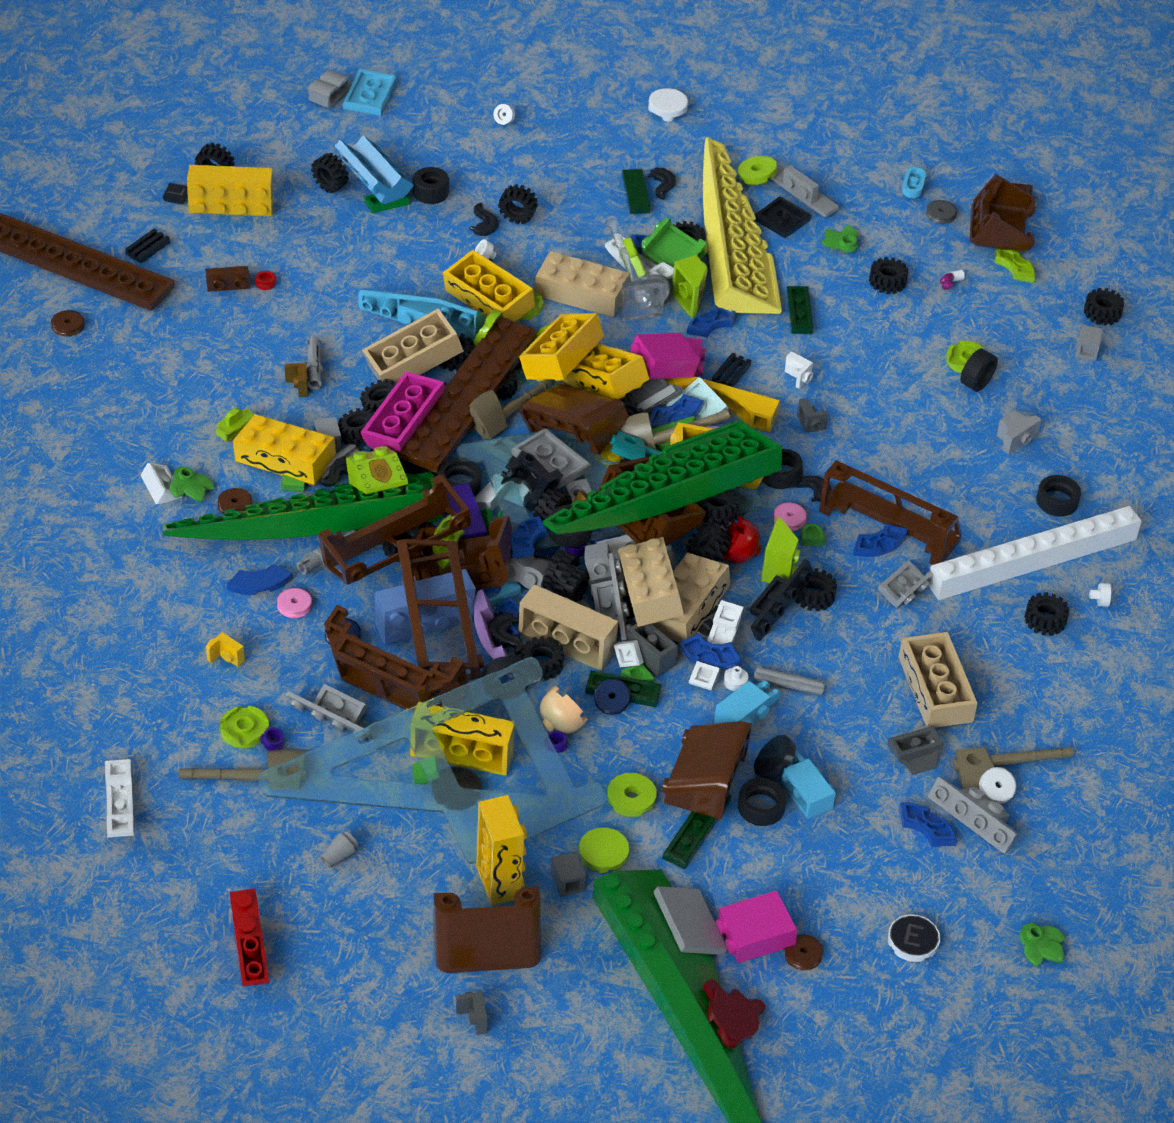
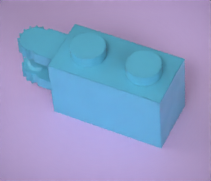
[714,680,781,725]
[781,752,836,819]

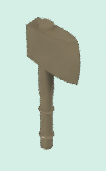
[469,379,552,439]
[619,410,731,450]
[952,747,1073,789]
[179,749,307,790]

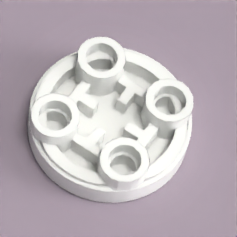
[648,88,688,121]

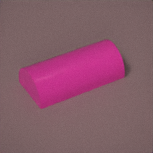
[361,371,445,453]

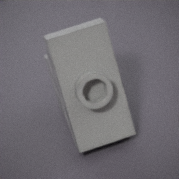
[997,410,1042,455]

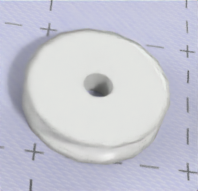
[979,767,1017,804]

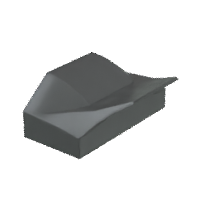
[888,726,943,775]

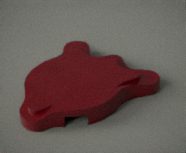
[703,979,766,1048]

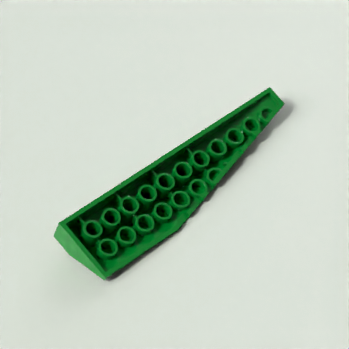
[543,420,782,534]
[162,472,444,540]
[592,870,762,1123]

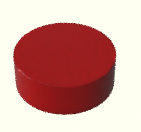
[255,271,276,290]

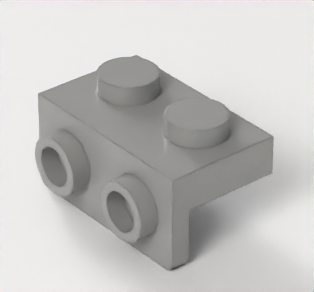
[877,560,933,608]

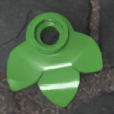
[821,225,858,253]
[170,467,214,503]
[1020,923,1066,967]

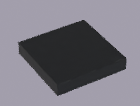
[754,196,811,238]

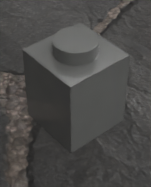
[551,852,586,897]

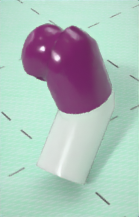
[940,270,964,290]

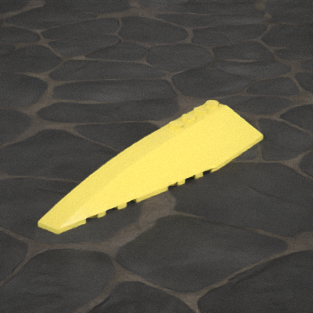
[703,137,782,314]

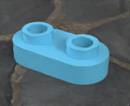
[902,167,926,198]

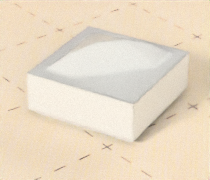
[614,640,644,667]

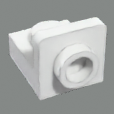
[785,351,813,389]

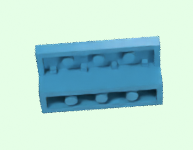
[335,136,414,204]

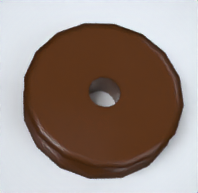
[51,310,84,336]
[217,488,252,514]
[784,934,823,971]

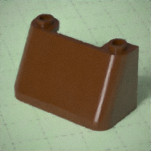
[969,173,1036,252]
[519,384,629,455]
[598,457,706,546]
[410,516,512,590]
[661,721,752,819]
[433,887,541,973]

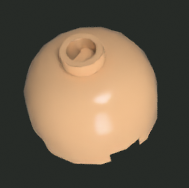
[540,686,588,735]

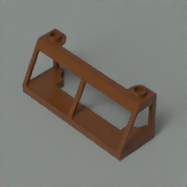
[819,460,962,565]
[318,474,471,585]
[397,539,484,682]

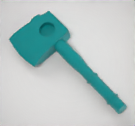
[610,430,662,460]

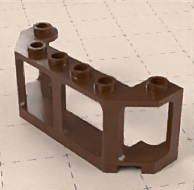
[324,605,470,713]

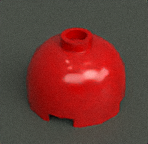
[722,516,762,564]

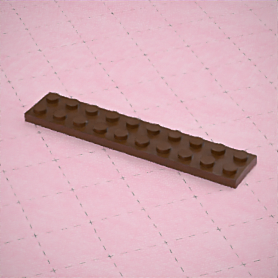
[0,213,175,311]
[397,317,538,473]

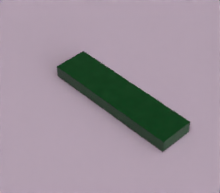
[662,795,731,869]

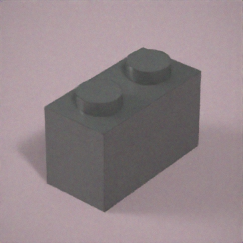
[626,623,678,676]

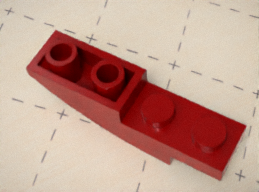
[229,888,269,987]

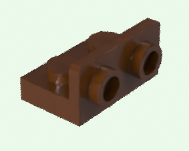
[205,266,250,292]

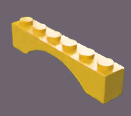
[663,377,780,433]

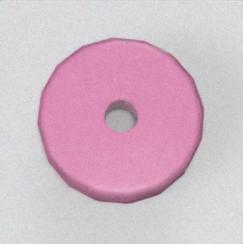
[773,502,807,531]
[277,588,312,618]

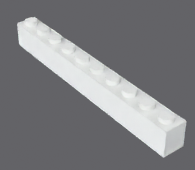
[928,506,1142,600]

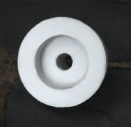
[494,104,515,125]
[475,239,496,260]
[1089,583,1111,607]
[724,666,748,691]

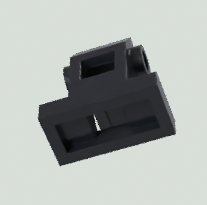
[501,451,564,512]

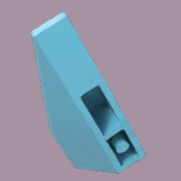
[359,290,486,342]

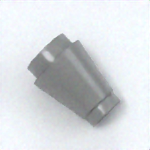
[320,831,358,868]

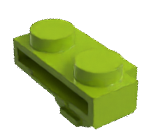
[216,408,255,442]

